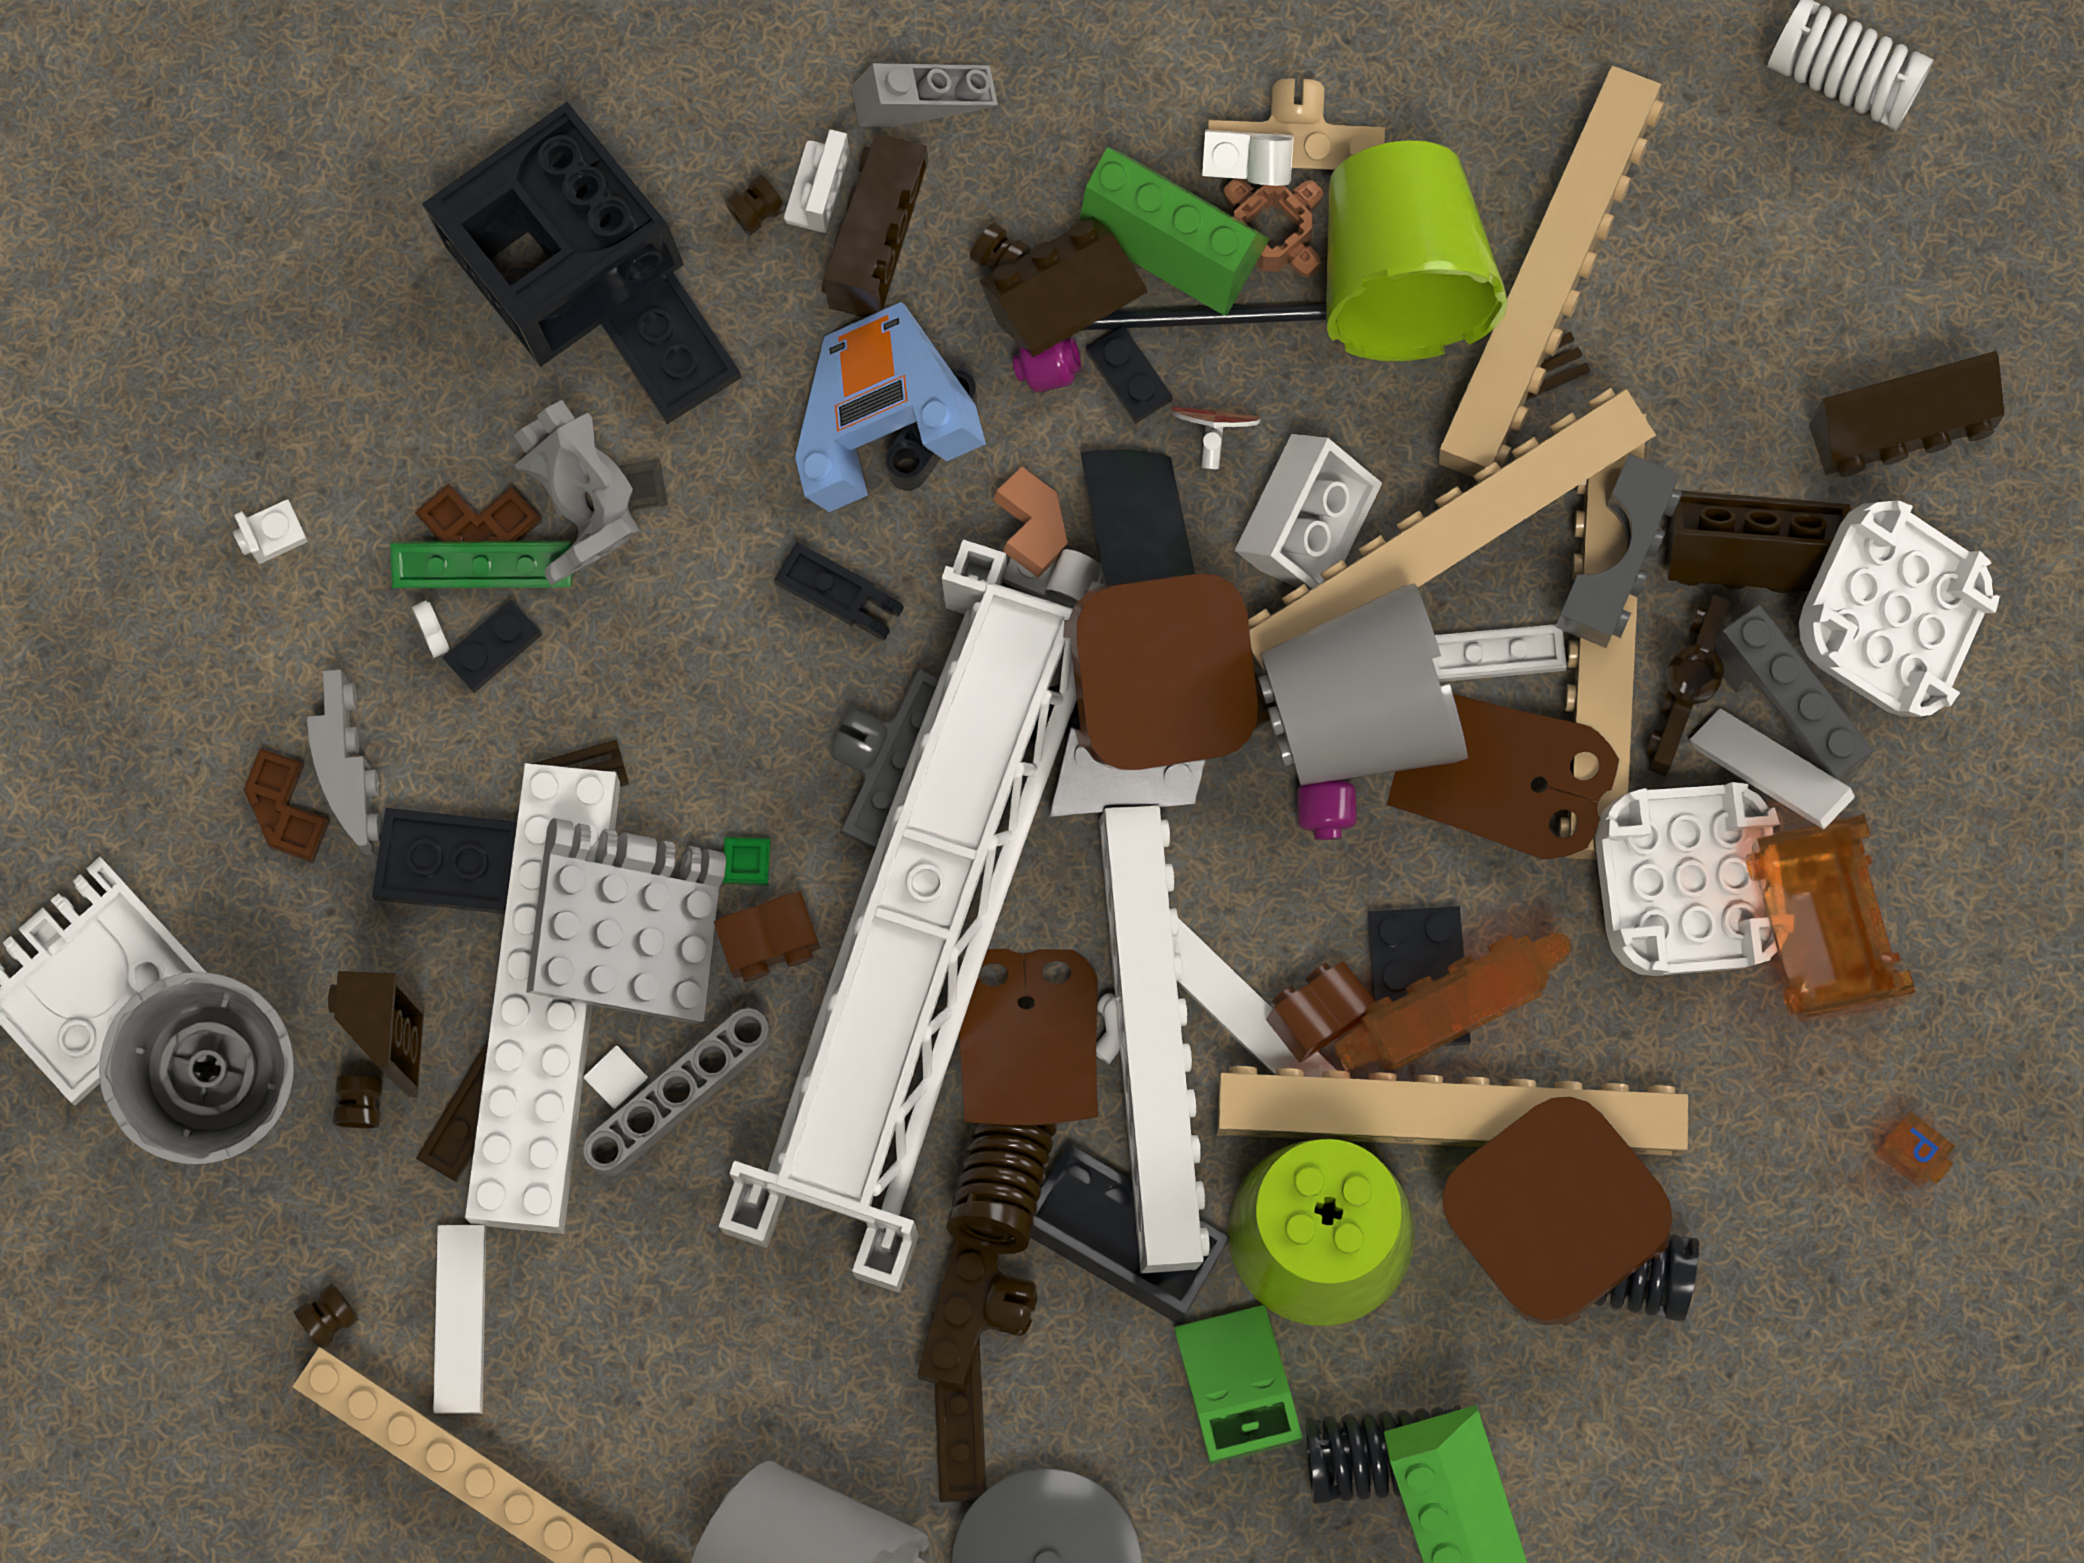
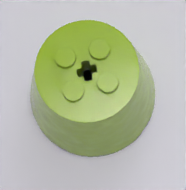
[1326,141,1507,361]
[1228,1139,1415,1326]

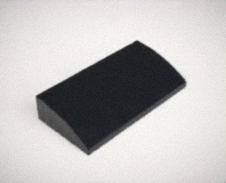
[1081,450,1195,586]
[1030,1144,1230,1325]

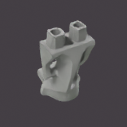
[514,400,640,585]

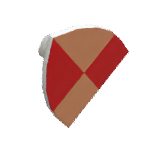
[1171,406,1261,469]

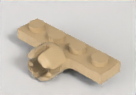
[1208,78,1385,170]

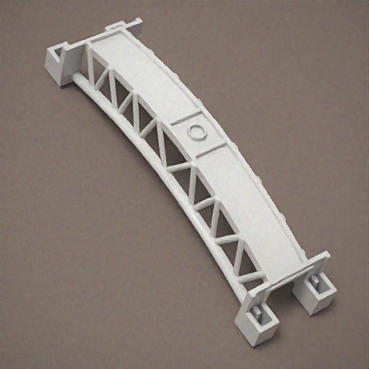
[719,540,1104,1293]

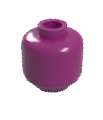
[1013,337,1082,393]
[1297,779,1357,840]

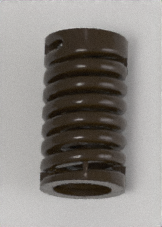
[946,1123,1058,1254]

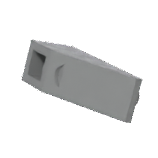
[851,63,998,127]

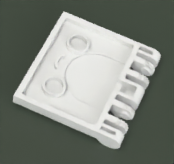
[0,856,207,1106]

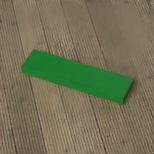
[390,541,573,588]

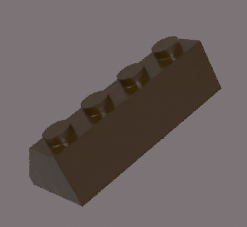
[1809,351,2005,477]
[1666,491,1851,593]
[328,971,425,1098]

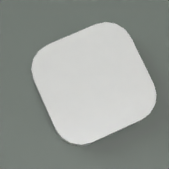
[1799,500,2000,717]
[1595,782,1792,976]

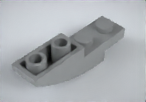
[307,670,381,855]

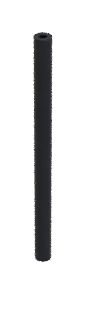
[1081,302,1326,331]

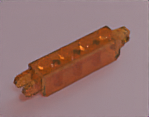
[1334,932,1572,1072]

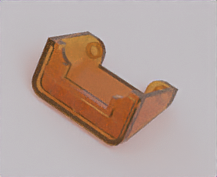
[1746,814,1916,1022]

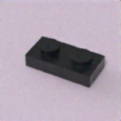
[1086,326,1173,424]
[443,600,542,693]

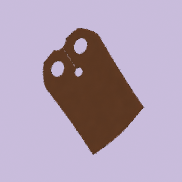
[1387,694,1620,859]
[957,949,1098,1125]

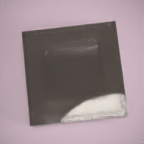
[618,459,668,512]

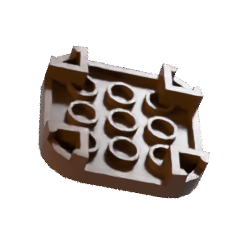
[1063,573,1258,770]
[1442,1096,1673,1326]

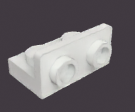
[784,130,850,233]

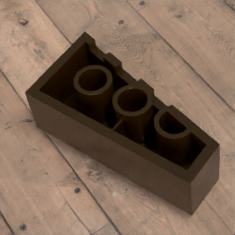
[822,133,929,318]

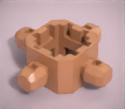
[1223,178,1323,278]

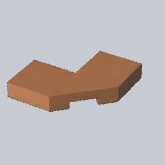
[993,466,1068,578]

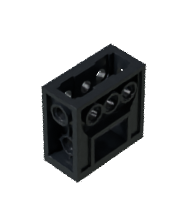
[422,102,684,367]

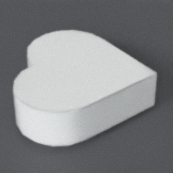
[411,601,449,658]

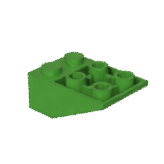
[1174,1305,1302,1466]

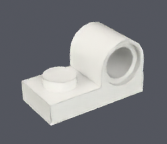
[1202,130,1294,186]
[1003,549,1102,609]

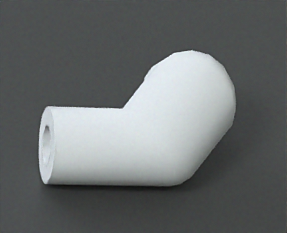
[1096,993,1120,1065]

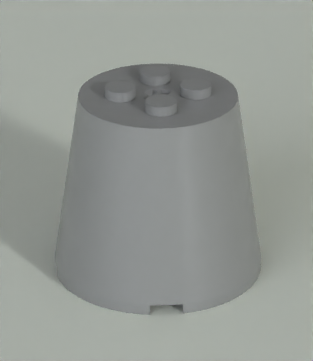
[1258,583,1468,785]
[99,972,294,1164]
[691,1461,929,1563]

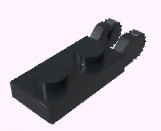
[774,542,904,640]

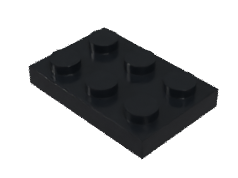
[601,273,742,424]
[372,808,517,914]
[1367,906,1471,1050]

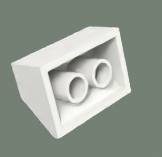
[1235,434,1382,591]

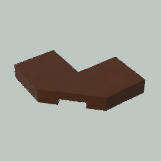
[415,484,542,541]
[243,748,330,863]

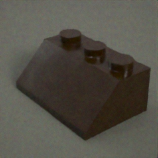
[980,217,1148,358]

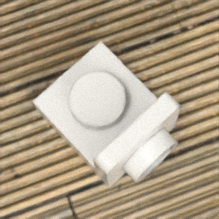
[233,499,308,564]

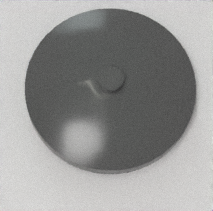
[951,1469,1141,1563]

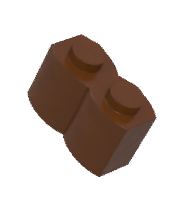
[713,891,820,982]
[1266,961,1377,1063]

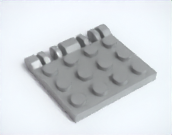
[526,818,726,1024]

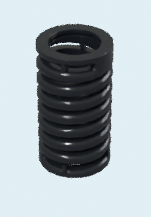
[1594,1234,1699,1322]
[1305,1405,1462,1504]

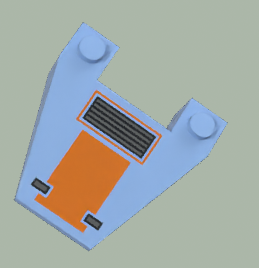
[795,302,986,512]

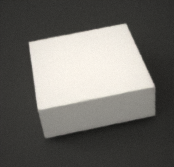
[583,1045,650,1112]

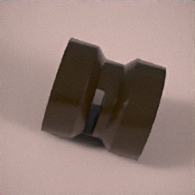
[724,174,786,236]
[970,223,1031,270]
[333,1075,383,1129]
[293,1283,360,1348]

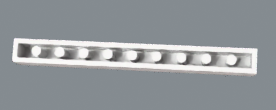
[1099,805,1209,1273]

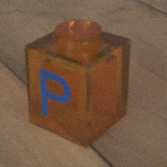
[1875,1111,1955,1188]

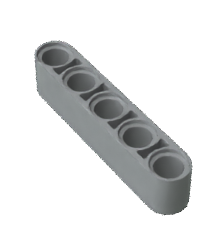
[583,1008,772,1176]

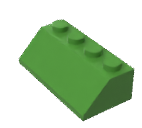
[1079,147,1270,316]
[1384,1405,1527,1563]

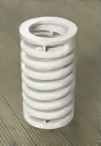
[1767,0,1934,131]

